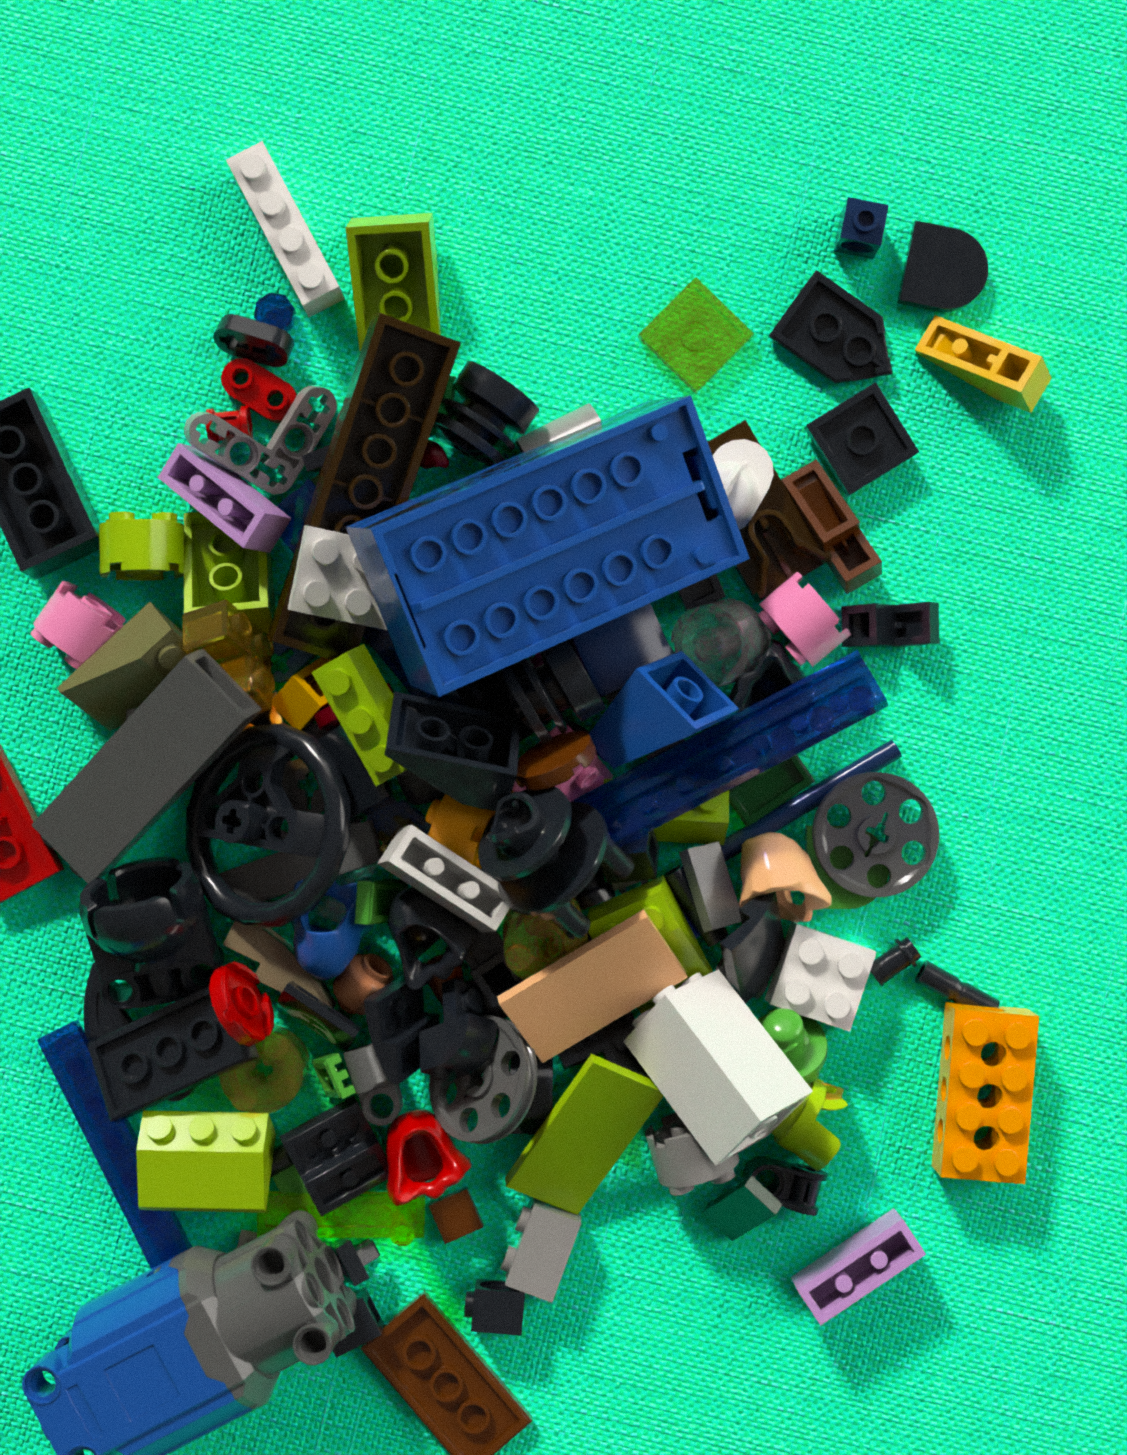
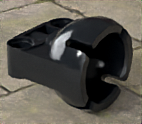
[79,856,225,1009]

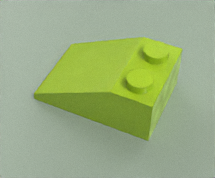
[345,213,441,351]
[184,512,275,642]
[587,875,713,1014]

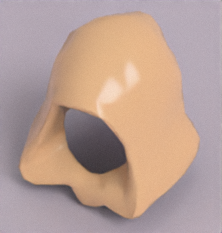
[739,832,831,923]

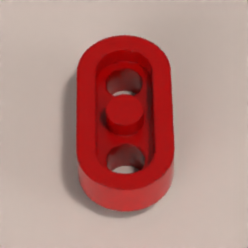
[221,358,297,423]

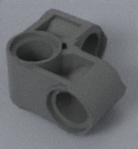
[343,1044,403,1126]

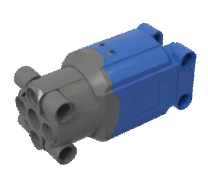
[22,1210,357,1455]

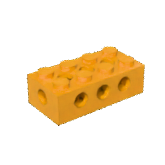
[931,1002,1039,1184]

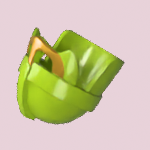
[771,1078,848,1171]

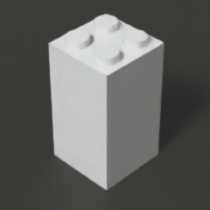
[623,969,813,1166]

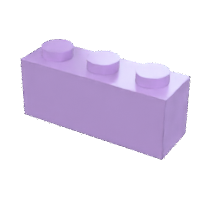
[157,443,292,553]
[791,1208,926,1326]

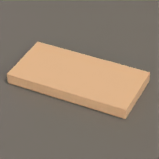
[497,909,688,1063]

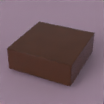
[429,1186,484,1244]

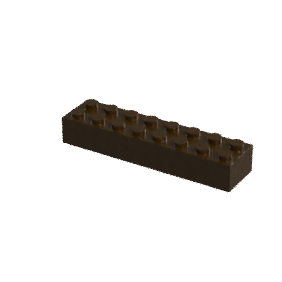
[268,313,461,660]

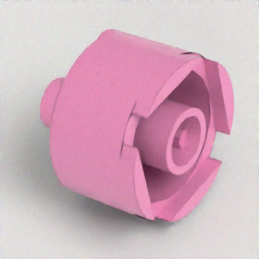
[758,572,851,667]
[30,581,126,669]

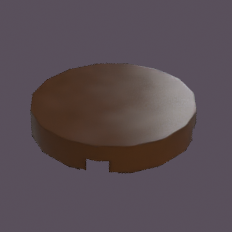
[516,731,596,791]

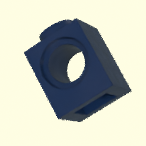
[833,197,889,259]

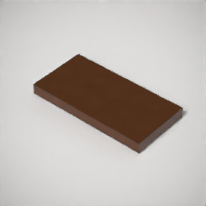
[360,1290,532,1455]

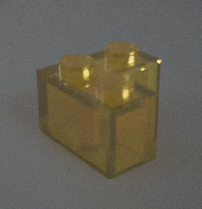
[182,599,275,713]

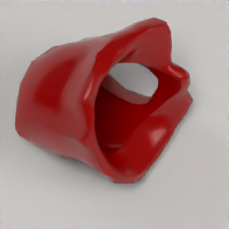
[386,1109,472,1206]

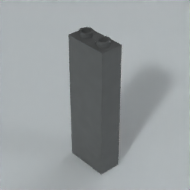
[32,648,262,883]

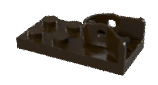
[708,420,832,604]

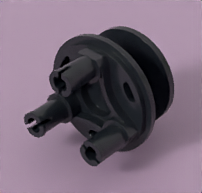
[478,786,634,939]

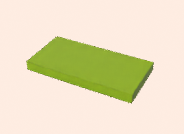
[505,1054,663,1215]

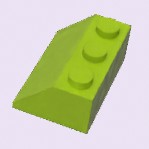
[136,1110,276,1213]

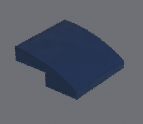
[569,603,673,698]

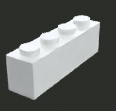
[226,141,345,317]

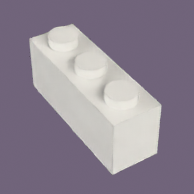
[377,825,510,932]

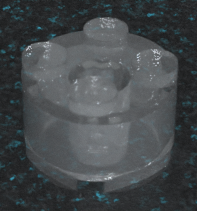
[671,598,771,687]

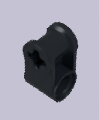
[743,1156,828,1216]

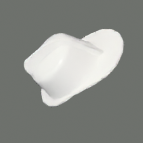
[713,439,774,530]

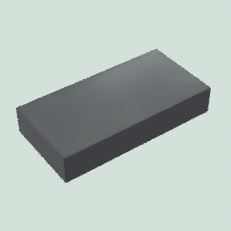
[679,841,741,933]

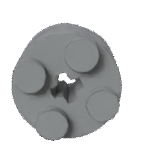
[645,1112,740,1196]

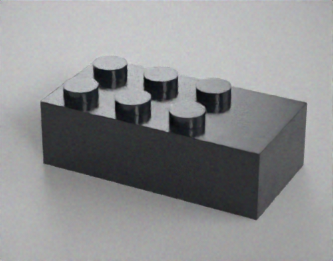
[0,388,100,580]

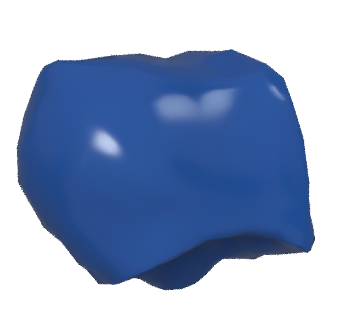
[291,879,375,981]

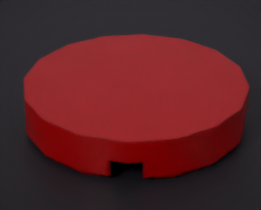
[209,961,274,1047]

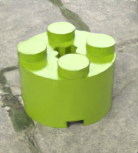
[99,512,185,581]

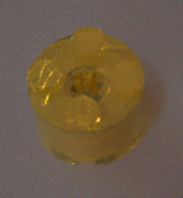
[502,898,589,980]
[219,1024,310,1114]

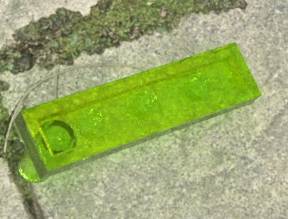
[257,1191,425,1246]

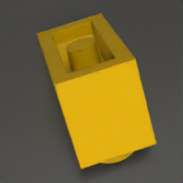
[270,657,332,731]

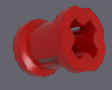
[206,405,253,443]

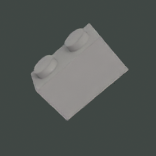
[500,1198,581,1303]

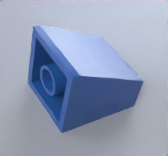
[589,651,739,769]

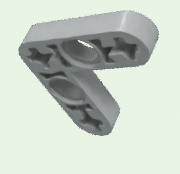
[184,386,337,495]

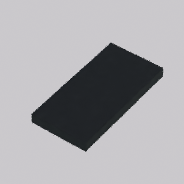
[87,986,259,1122]

